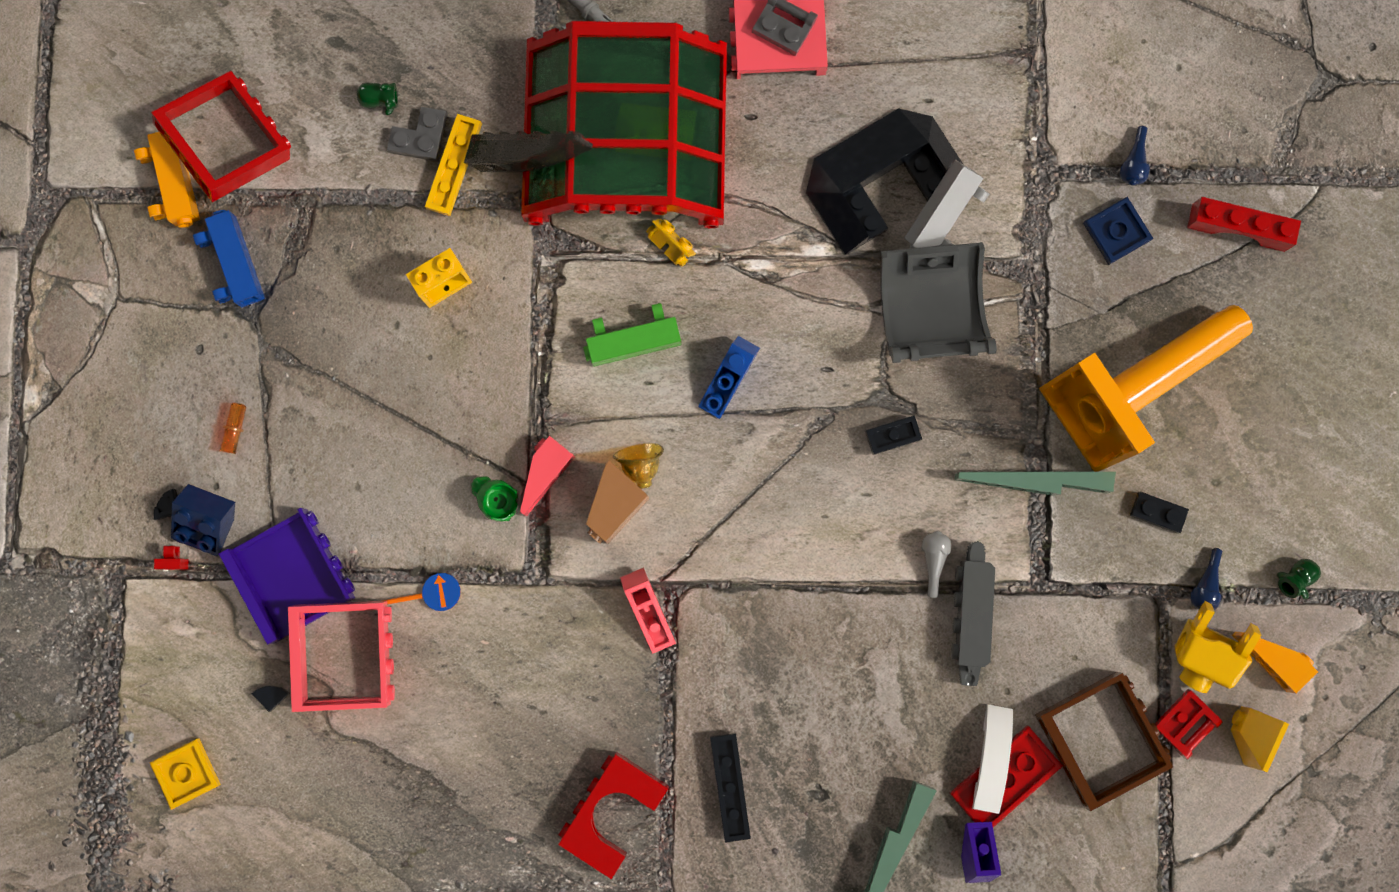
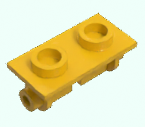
[646,219,696,267]

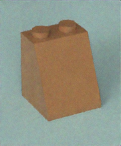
[586,460,649,544]

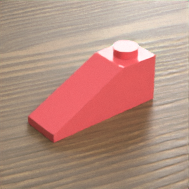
[520,436,575,516]
[620,567,676,654]

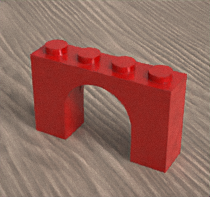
[558,752,669,879]

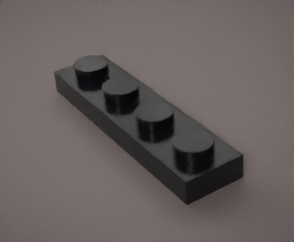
[710,733,751,843]

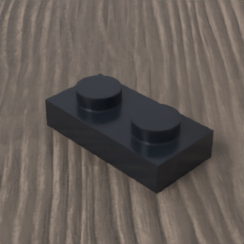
[865,415,922,455]
[1130,491,1189,534]

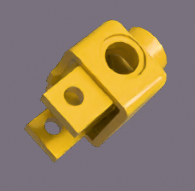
[1174,601,1262,693]

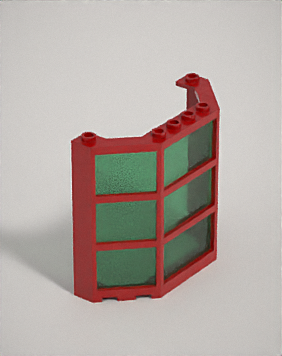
[521,21,727,229]

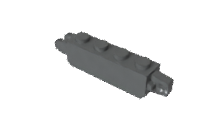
[951,541,995,686]

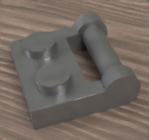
[752,0,818,56]

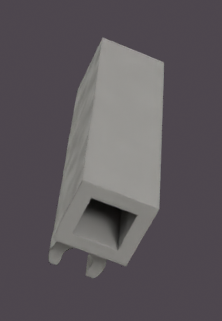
[905,160,990,249]

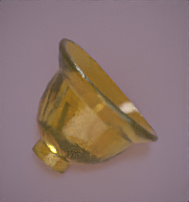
[613,443,664,489]

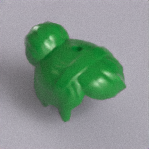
[471,476,518,522]

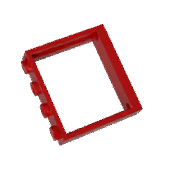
[151,71,291,202]

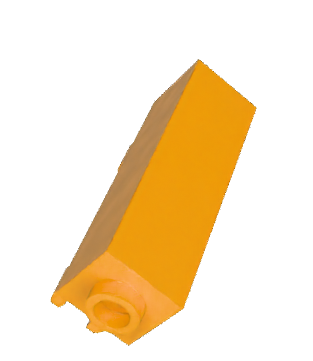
[134,132,200,228]

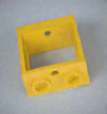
[405,248,472,308]

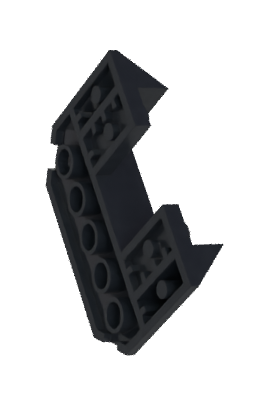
[806,108,964,255]

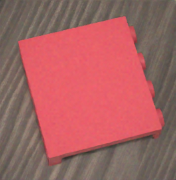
[729,0,828,79]

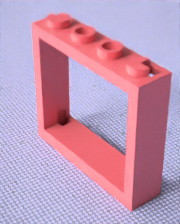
[288,601,395,712]

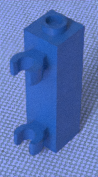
[193,210,265,308]

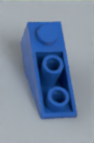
[698,336,760,419]

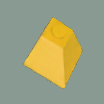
[1231,706,1289,772]

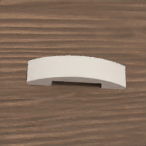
[972,704,1013,814]

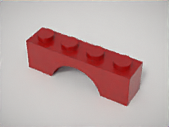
[1187,197,1301,252]

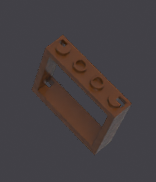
[1035,672,1173,811]

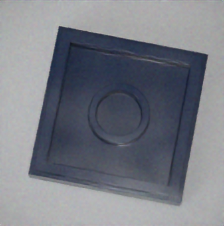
[1083,196,1154,265]

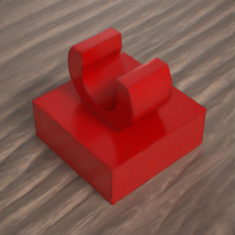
[154,546,189,570]

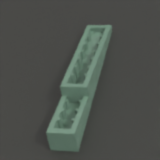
[954,472,1116,496]
[864,780,937,892]

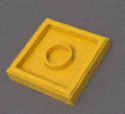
[150,738,221,810]

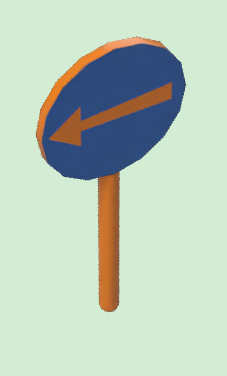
[381,573,461,611]

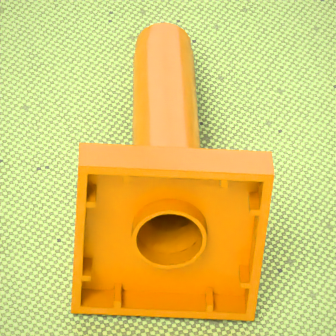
[1039,305,1253,472]

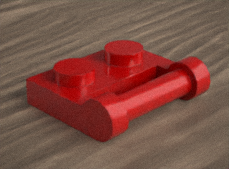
[1155,689,1223,760]

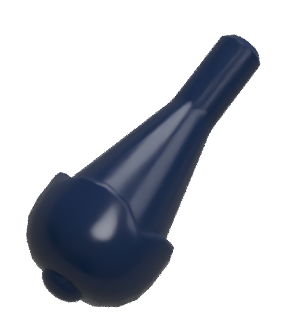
[1120,125,1150,186]
[1191,548,1223,610]

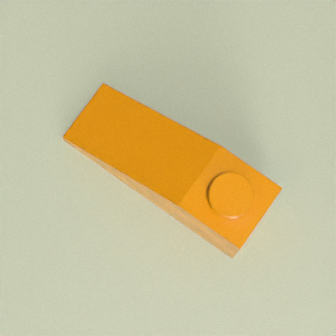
[1232,632,1318,693]

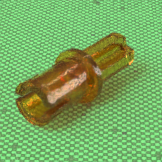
[219,403,246,454]

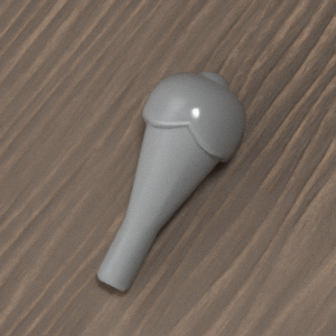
[922,531,951,598]

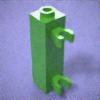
[583,303,682,367]

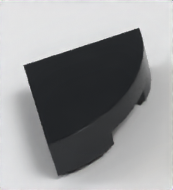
[154,489,178,520]
[251,686,290,712]

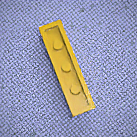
[425,114,482,216]

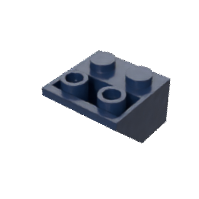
[171,484,236,557]

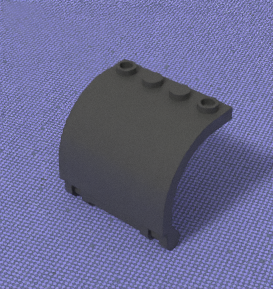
[880,242,997,363]

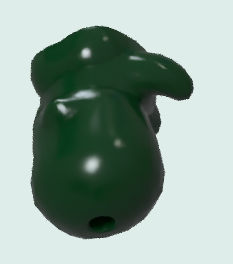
[357,83,398,115]
[1276,559,1321,599]

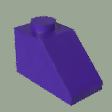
[961,822,1002,883]

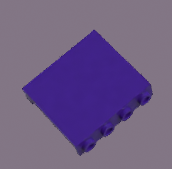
[219,508,355,644]

